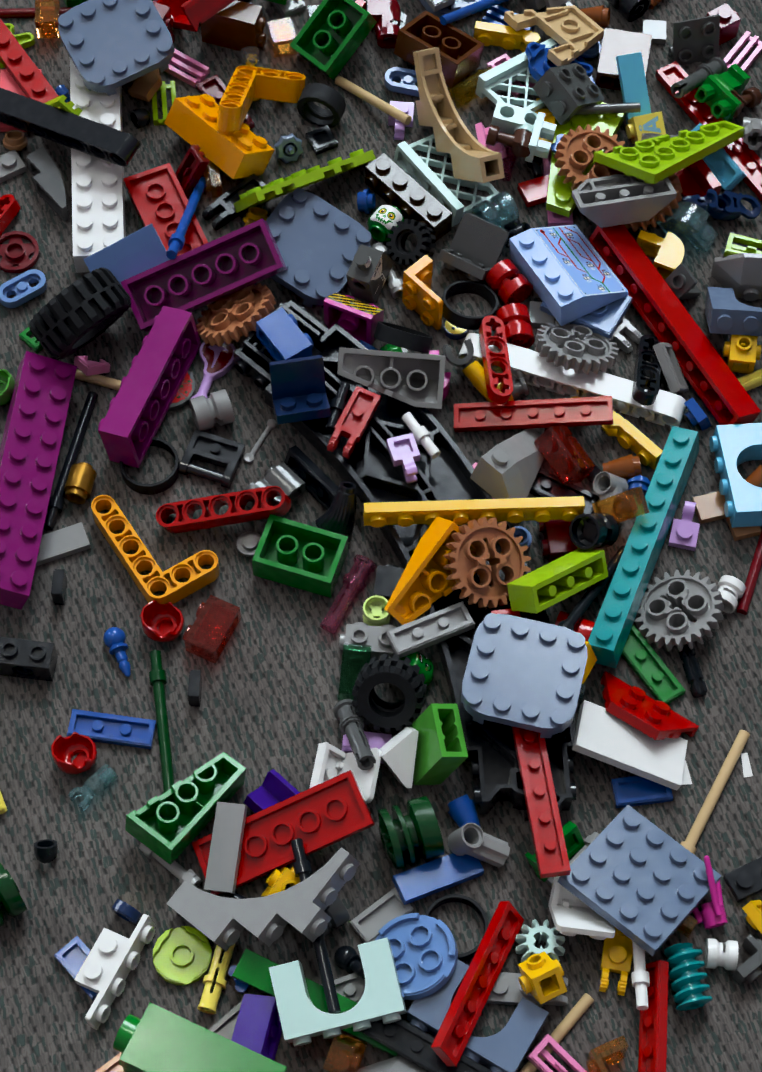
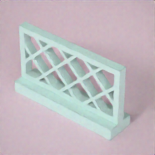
[475,38,557,112]
[393,134,501,227]

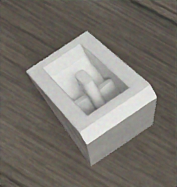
[380,727,419,788]

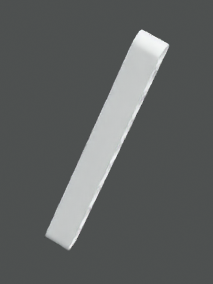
[458,333,686,428]

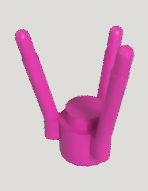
[692,855,728,929]

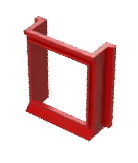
[156,0,235,32]

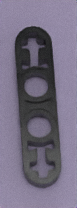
[632,335,661,406]

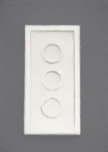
[572,700,688,791]

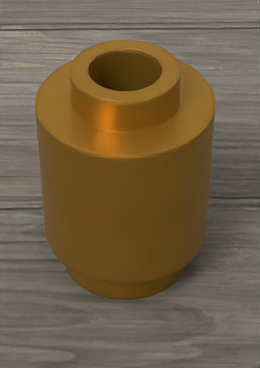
[64,462,97,504]

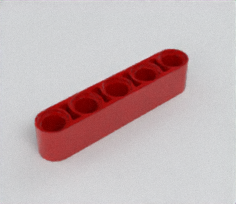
[156,486,291,533]

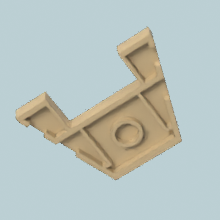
[503,5,604,66]

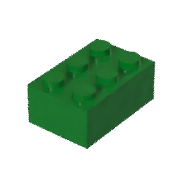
[289,0,377,80]
[252,514,348,598]

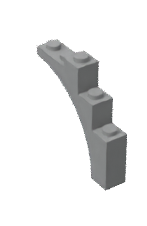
[166,847,360,951]

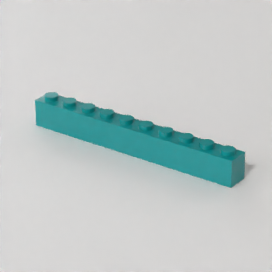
[588,426,699,668]

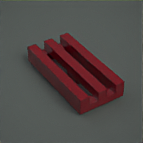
[175,145,210,199]

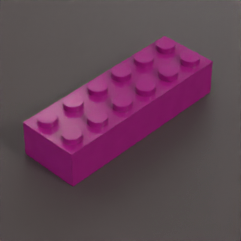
[121,218,287,332]
[98,306,201,468]

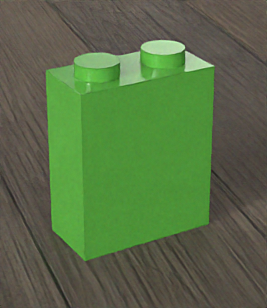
[410,703,468,785]

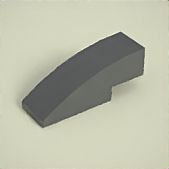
[26,146,69,222]

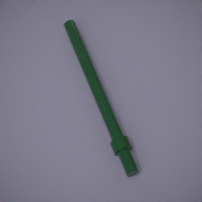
[149,650,175,793]

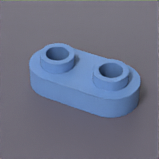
[384,67,419,97]
[0,269,47,308]

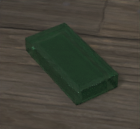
[338,643,372,700]

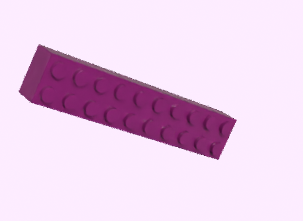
[0,351,77,610]

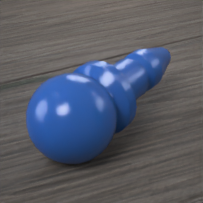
[103,627,131,677]

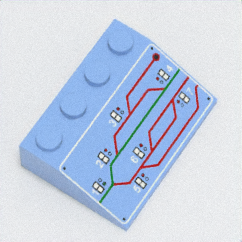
[509,224,628,326]

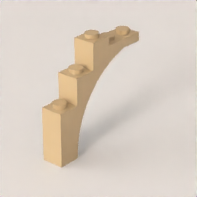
[413,47,505,183]

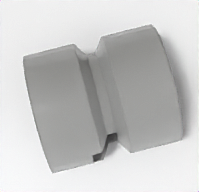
[189,389,235,431]

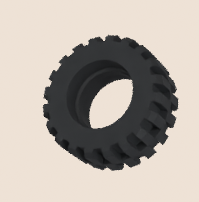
[29,267,131,360]

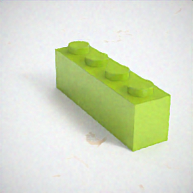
[507,548,609,614]

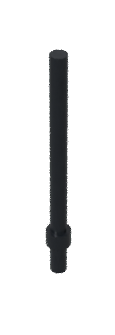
[44,391,98,531]
[558,545,625,631]
[291,838,341,1014]

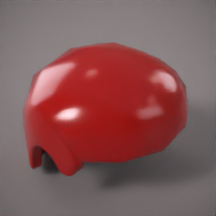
[140,600,184,642]
[51,732,97,775]

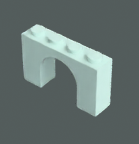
[269,938,407,1047]

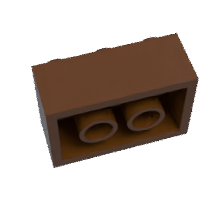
[394,10,484,88]

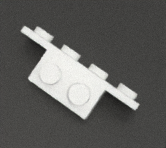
[74,914,155,1030]

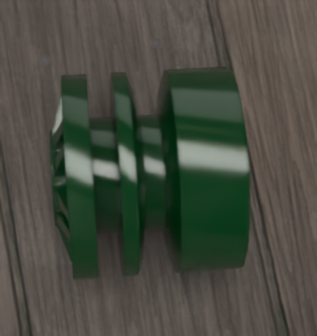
[378,796,444,869]

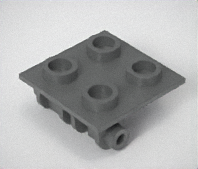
[668,14,720,65]

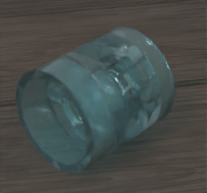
[472,191,519,227]

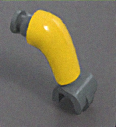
[442,339,529,402]

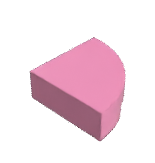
[74,355,110,376]

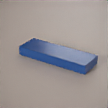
[67,709,157,749]
[392,853,484,905]

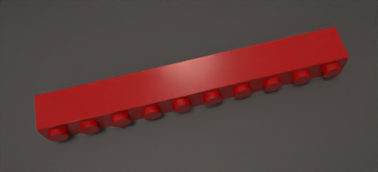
[588,224,761,425]

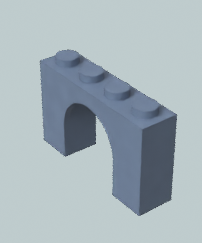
[705,287,762,336]
[406,959,549,1072]

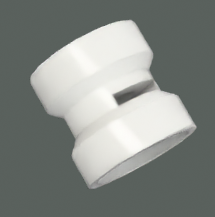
[718,575,746,613]
[704,938,738,971]

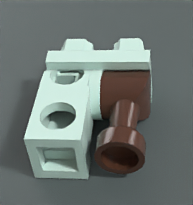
[485,101,557,163]

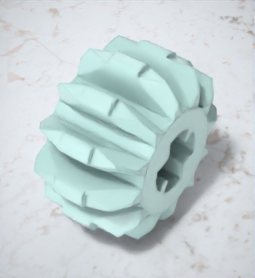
[515,919,565,963]

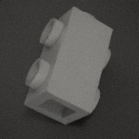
[339,622,396,665]

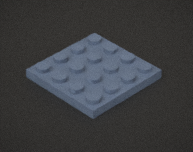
[558,805,722,956]

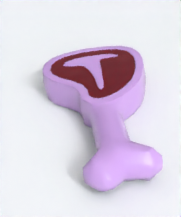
[190,342,236,399]

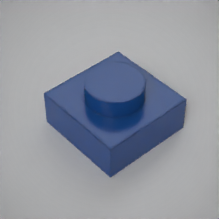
[684,397,712,431]

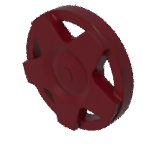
[0,231,40,273]

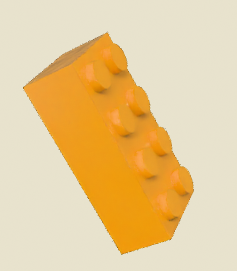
[164,94,274,179]

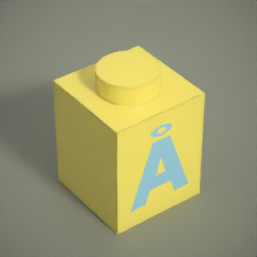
[626,111,666,144]

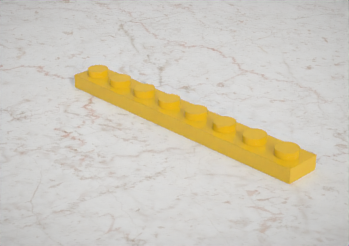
[363,496,585,528]

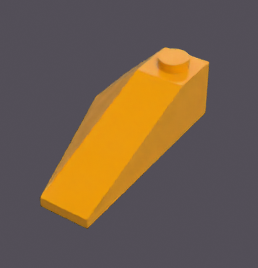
[384,516,476,625]

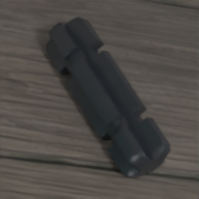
[679,645,708,698]

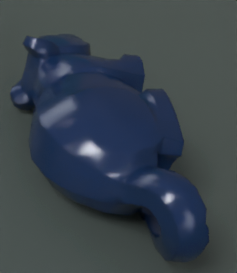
[682,189,761,221]

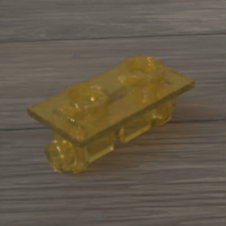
[448,66,492,109]

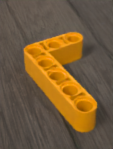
[218,65,306,132]
[91,495,219,604]

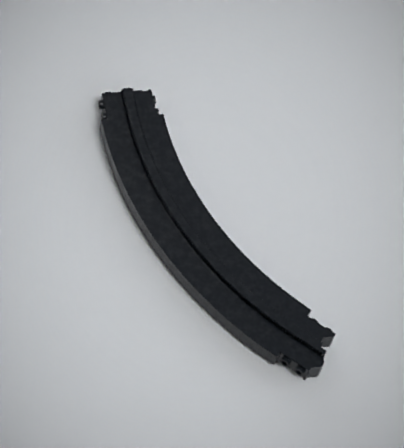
[233,300,576,821]

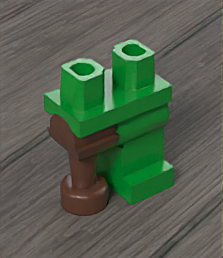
[695,64,762,122]

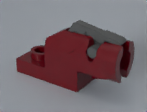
[367,0,407,48]

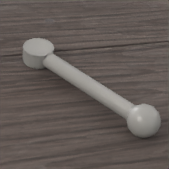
[244,419,277,463]

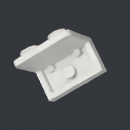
[309,742,382,804]
[548,876,616,940]

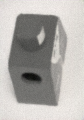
[346,244,394,304]

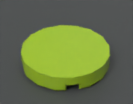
[153,926,212,986]

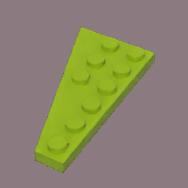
[546,102,626,218]
[593,120,745,184]
[233,148,376,213]

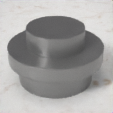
[237,531,261,557]

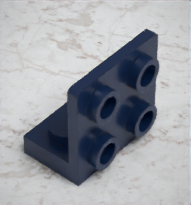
[269,355,331,424]

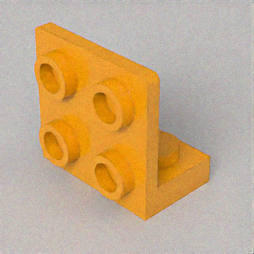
[402,255,443,331]

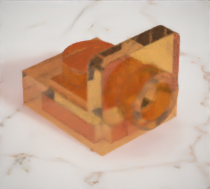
[201,162,222,200]
[586,1035,629,1072]

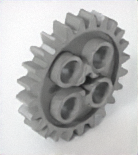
[534,320,619,374]
[635,569,725,652]

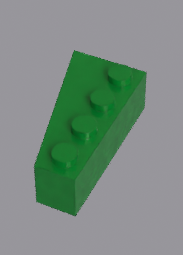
[125,752,246,865]

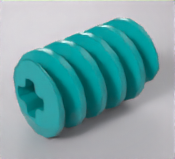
[664,943,713,1011]

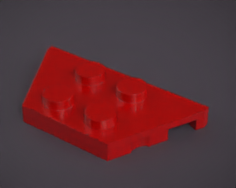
[600,671,699,740]

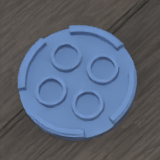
[375,913,458,1000]

